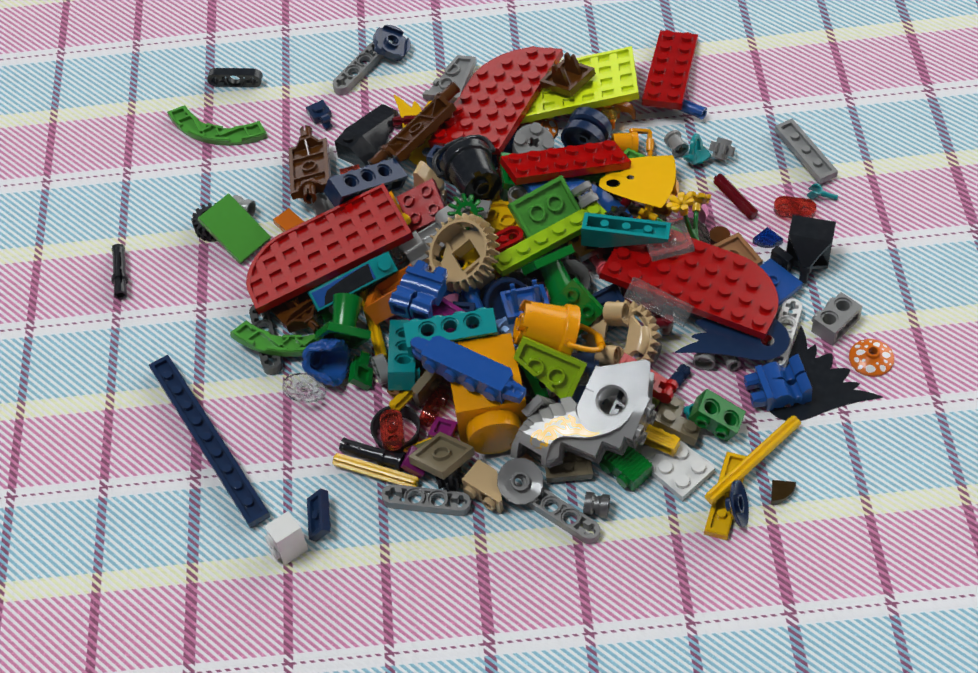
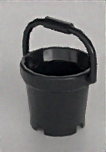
[431,135,502,202]

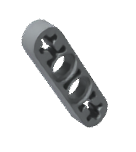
[332,42,384,95]
[381,484,472,516]
[525,488,600,544]

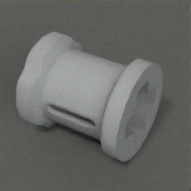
[664,130,689,157]

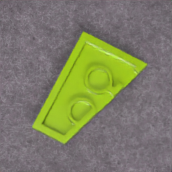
[513,336,587,399]

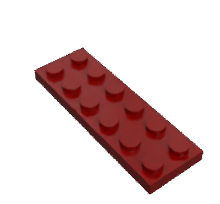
[642,30,698,110]
[500,140,631,185]

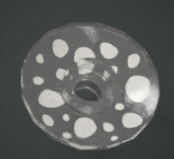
[282,373,326,403]

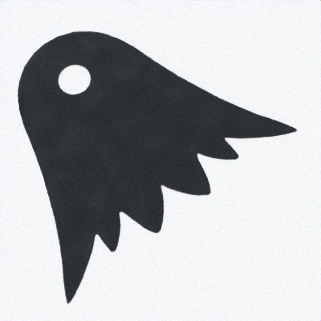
[770,326,883,421]

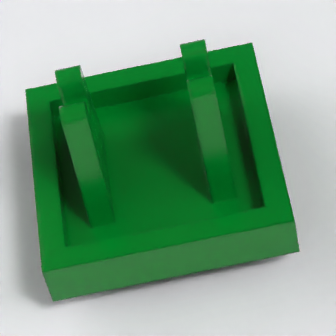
[550,277,603,338]

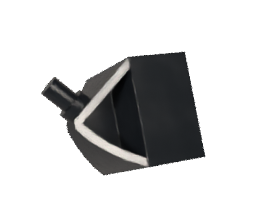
[786,215,836,284]

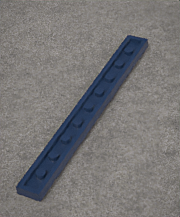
[149,355,271,528]

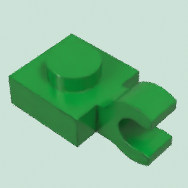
[348,350,373,390]

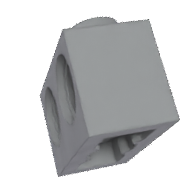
[811,292,863,346]

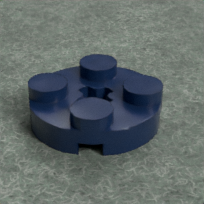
[373,25,411,61]

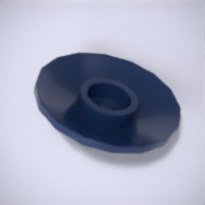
[725,479,749,528]

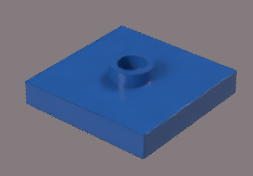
[760,258,803,307]

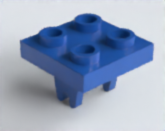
[500,279,550,325]

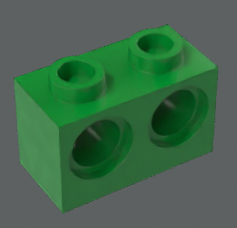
[688,389,746,441]

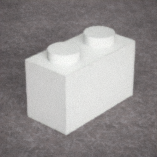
[264,511,309,565]

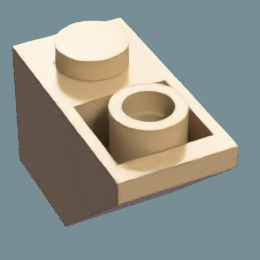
[462,459,503,514]

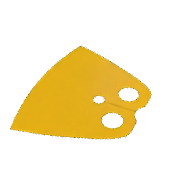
[599,155,676,208]

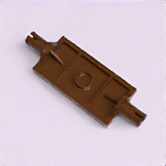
[368,82,460,165]
[288,125,331,204]

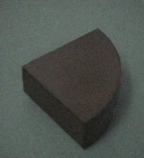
[771,480,796,505]

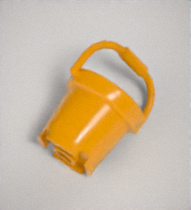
[512,299,606,356]

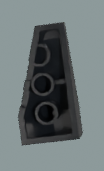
[334,104,399,168]

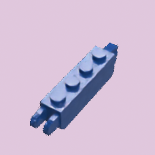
[410,336,526,404]

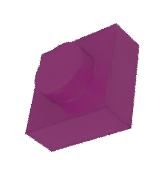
[428,416,458,438]

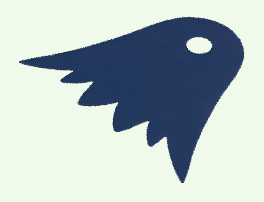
[675,318,790,360]

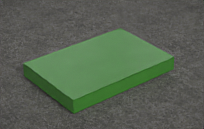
[507,175,581,239]
[198,193,271,264]

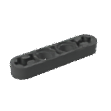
[249,305,282,375]

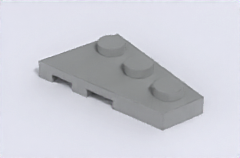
[422,55,477,103]

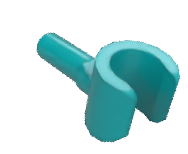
[807,183,838,200]

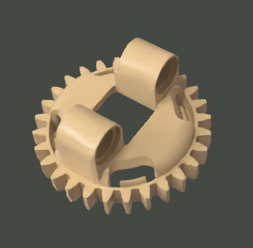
[424,213,500,293]
[581,300,661,367]

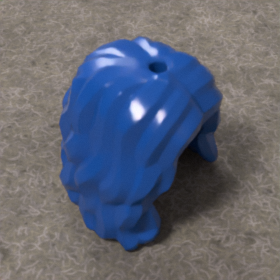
[302,338,351,387]

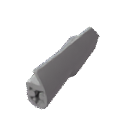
[400,198,492,266]

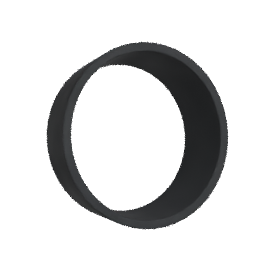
[370,406,420,453]

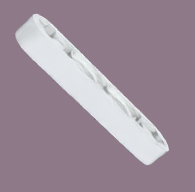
[766,298,802,368]

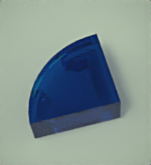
[753,227,783,248]

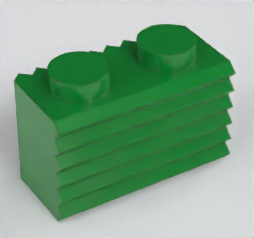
[599,446,653,491]

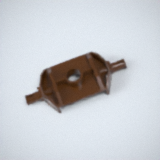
[270,290,323,333]

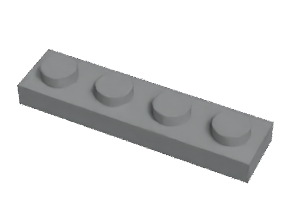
[775,118,838,184]

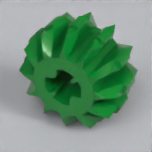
[447,193,484,230]

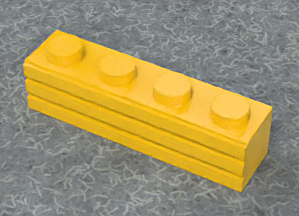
[644,424,680,457]

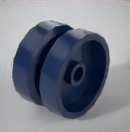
[561,107,612,147]
[482,276,527,320]

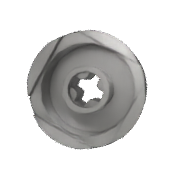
[512,122,555,154]

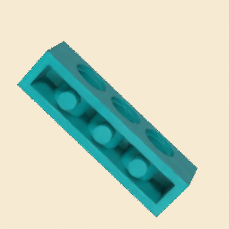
[403,307,498,357]
[388,320,420,390]

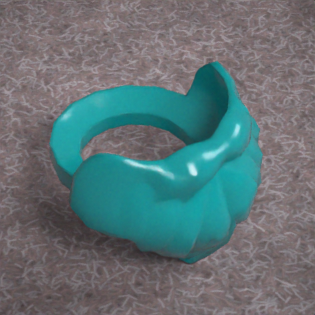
[682,134,711,165]

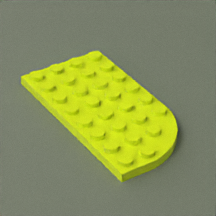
[521,46,640,124]

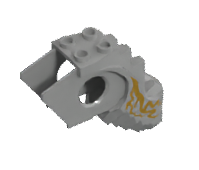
[510,359,657,468]

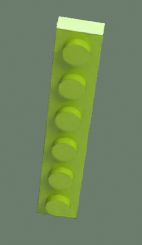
[491,201,607,277]

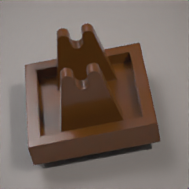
[540,52,596,97]

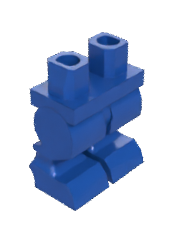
[388,260,448,320]
[744,354,812,411]

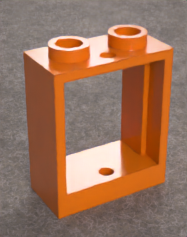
[363,264,413,325]

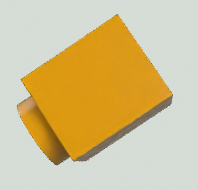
[449,333,527,454]

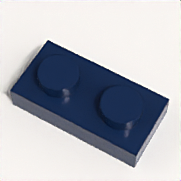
[307,488,331,542]

